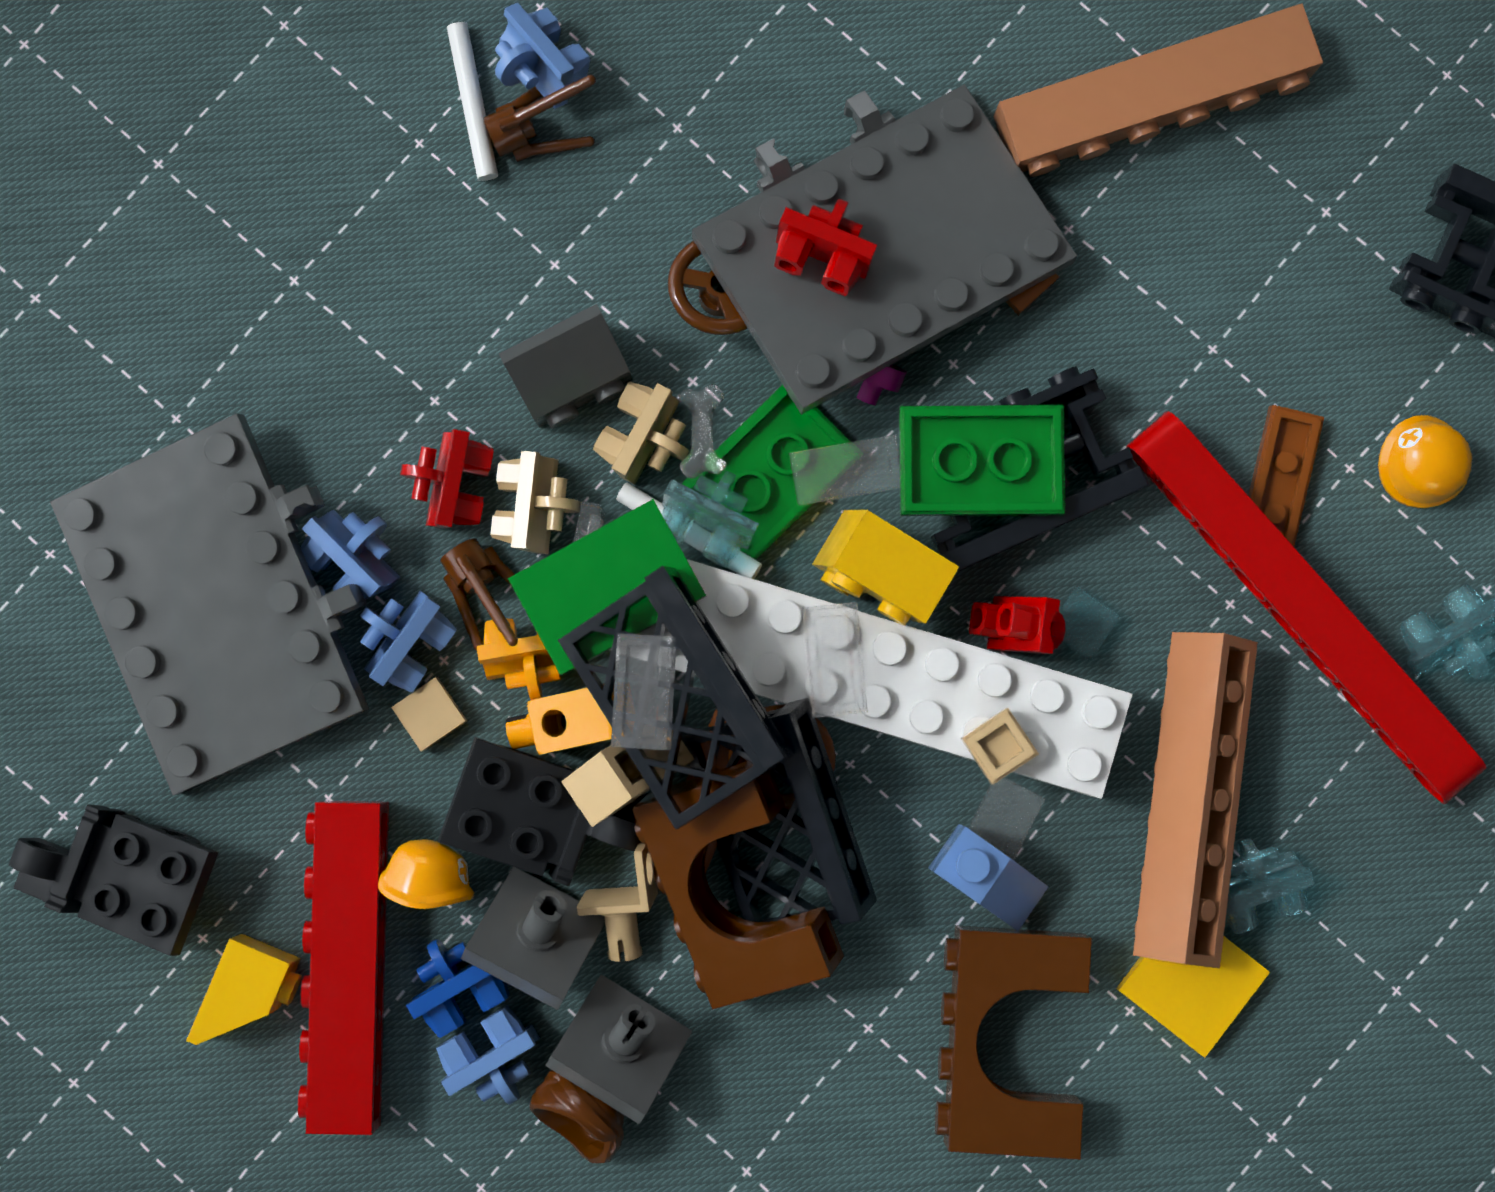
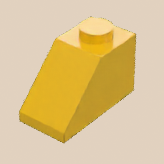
[186,934,302,1045]

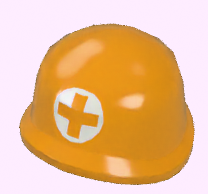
[1378,415,1472,508]
[378,839,475,909]

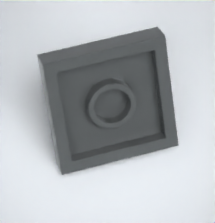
[461,867,605,1010]
[545,974,692,1124]

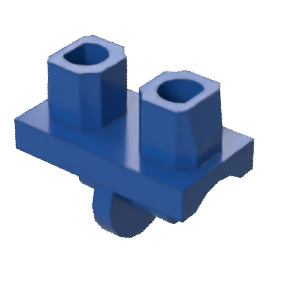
[406,939,510,1038]

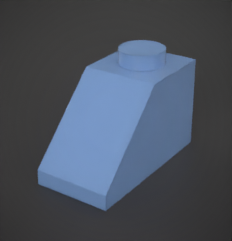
[928,824,1048,931]

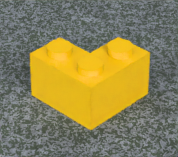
[812,510,959,626]

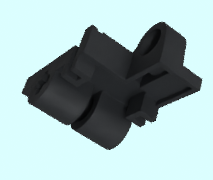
[438,737,647,886]
[9,804,219,956]

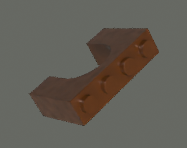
[632,760,844,1010]
[935,925,1092,1160]

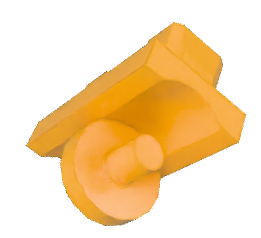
[477,618,561,700]

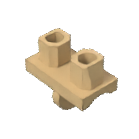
[593,382,689,485]
[490,451,581,554]

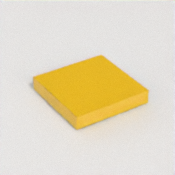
[1116,936,1270,1058]

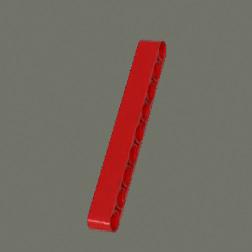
[1126,411,1487,805]

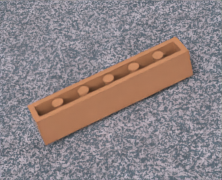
[993,3,1323,177]
[1133,632,1258,968]

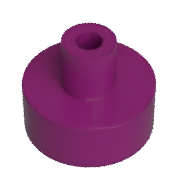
[856,364,907,406]

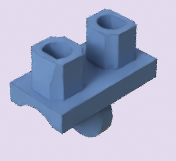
[495,2,590,109]
[301,510,400,600]
[360,591,457,692]
[436,1005,540,1105]

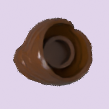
[529,1070,624,1163]

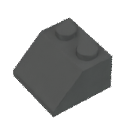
[499,304,633,429]

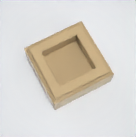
[391,677,468,752]
[960,708,1039,785]

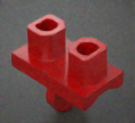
[774,198,877,296]
[400,429,494,529]
[969,596,1066,654]

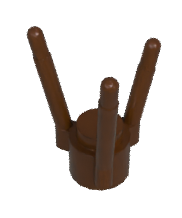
[483,75,596,162]
[440,538,518,651]

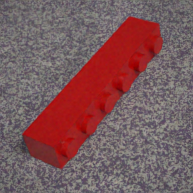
[298,801,389,1135]

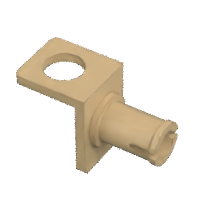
[577,842,658,962]

